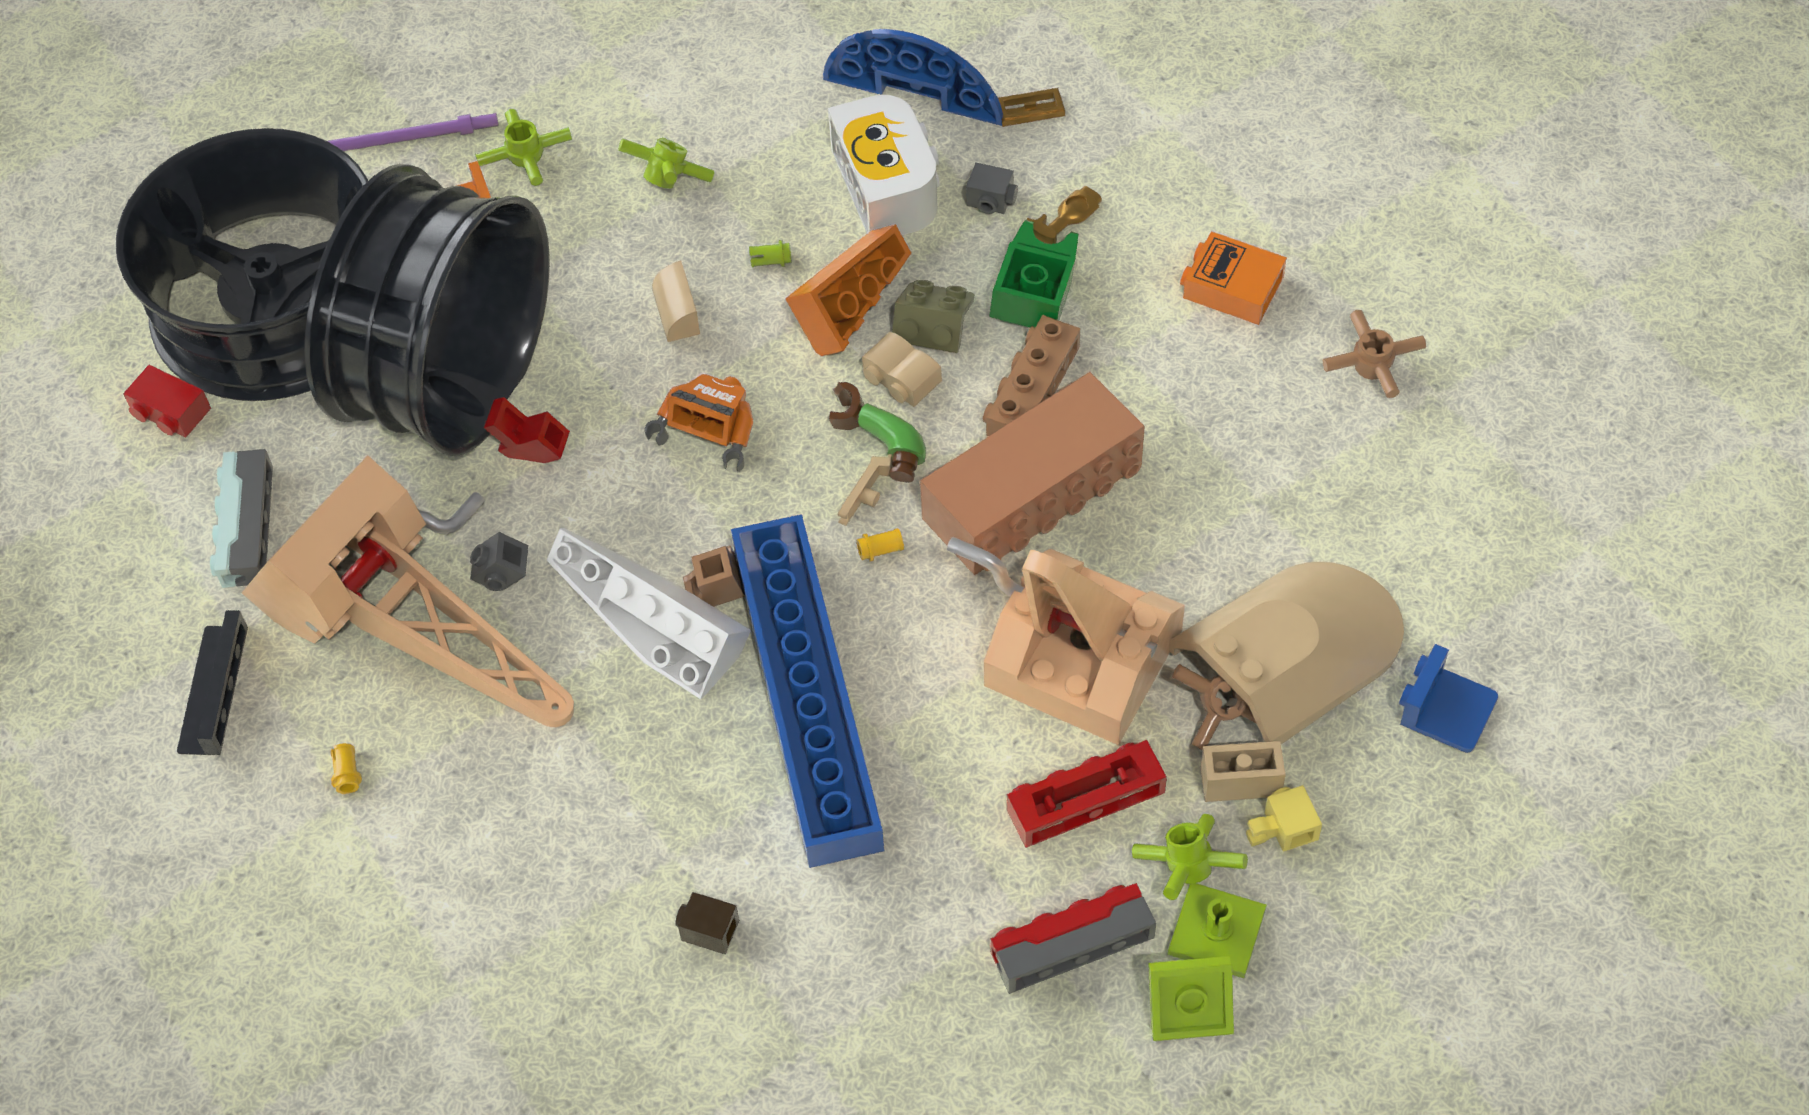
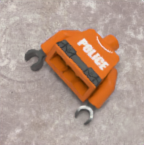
[644,374,753,473]

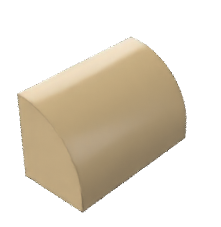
[652,260,700,342]

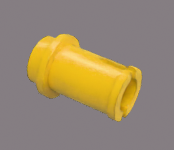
[856,528,904,562]
[330,743,362,794]

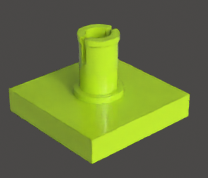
[1167,883,1267,978]
[1148,956,1234,1041]

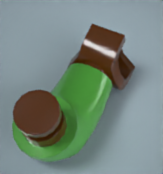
[829,382,926,483]

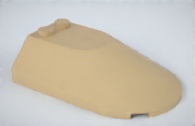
[1169,562,1404,744]

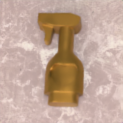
[1026,186,1102,244]

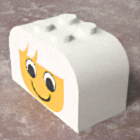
[828,95,940,235]

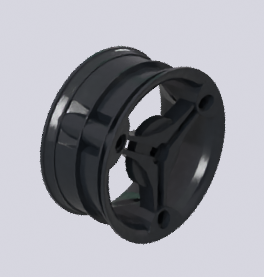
[116,128,368,401]
[305,164,550,456]

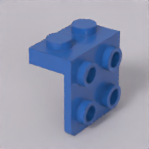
[1399,644,1498,753]

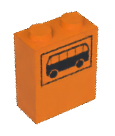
[1180,231,1287,325]

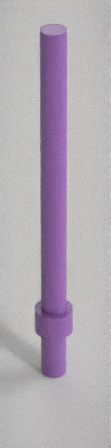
[328,113,499,151]

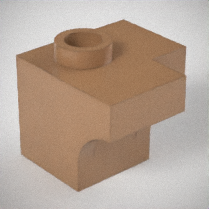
[683,545,745,607]

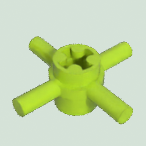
[475,109,572,186]
[618,137,714,189]
[1132,814,1248,900]

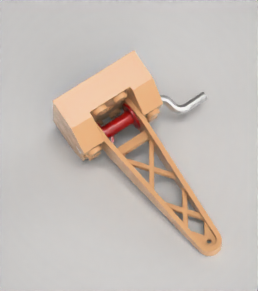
[242,455,574,727]
[947,537,1185,745]

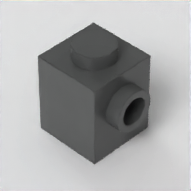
[966,162,1018,214]

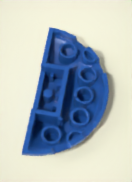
[823,29,1003,126]

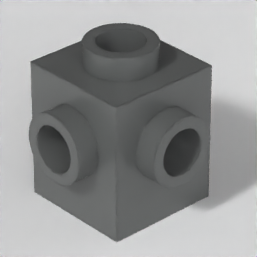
[470,532,529,591]

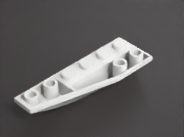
[547,528,751,699]

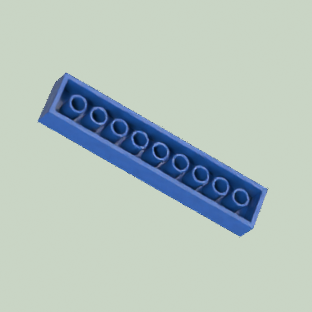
[731,514,885,868]

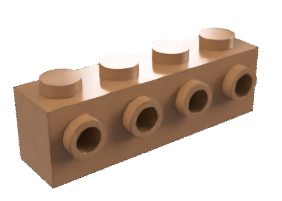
[983,315,1081,436]

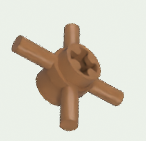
[1323,310,1426,398]
[1172,664,1257,750]

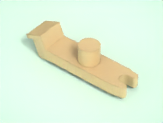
[838,454,892,526]

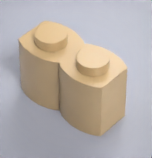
[862,332,942,407]

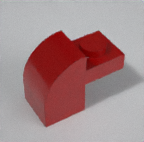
[484,397,570,463]

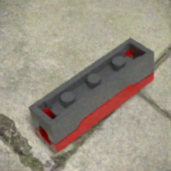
[990,883,1156,994]

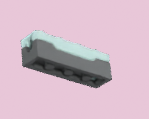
[210,449,273,588]

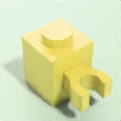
[1246,785,1322,852]

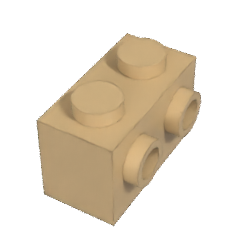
[1200,741,1286,802]

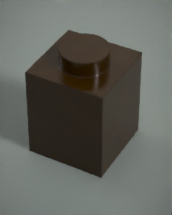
[675,892,740,954]

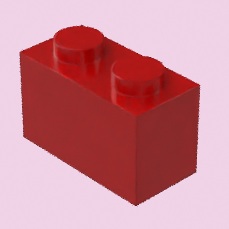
[123,364,211,438]

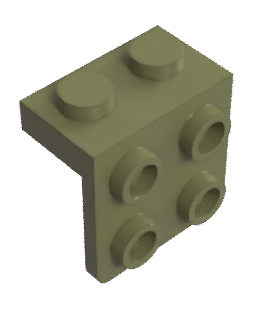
[892,280,975,353]

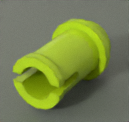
[749,240,792,267]

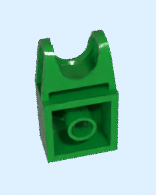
[989,220,1079,328]

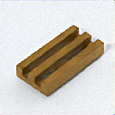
[998,88,1065,127]

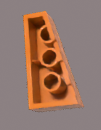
[785,224,911,356]

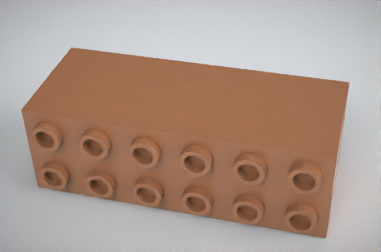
[920,372,1145,576]

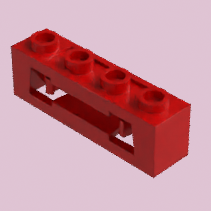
[1007,740,1167,848]

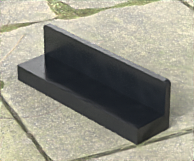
[177,610,248,755]

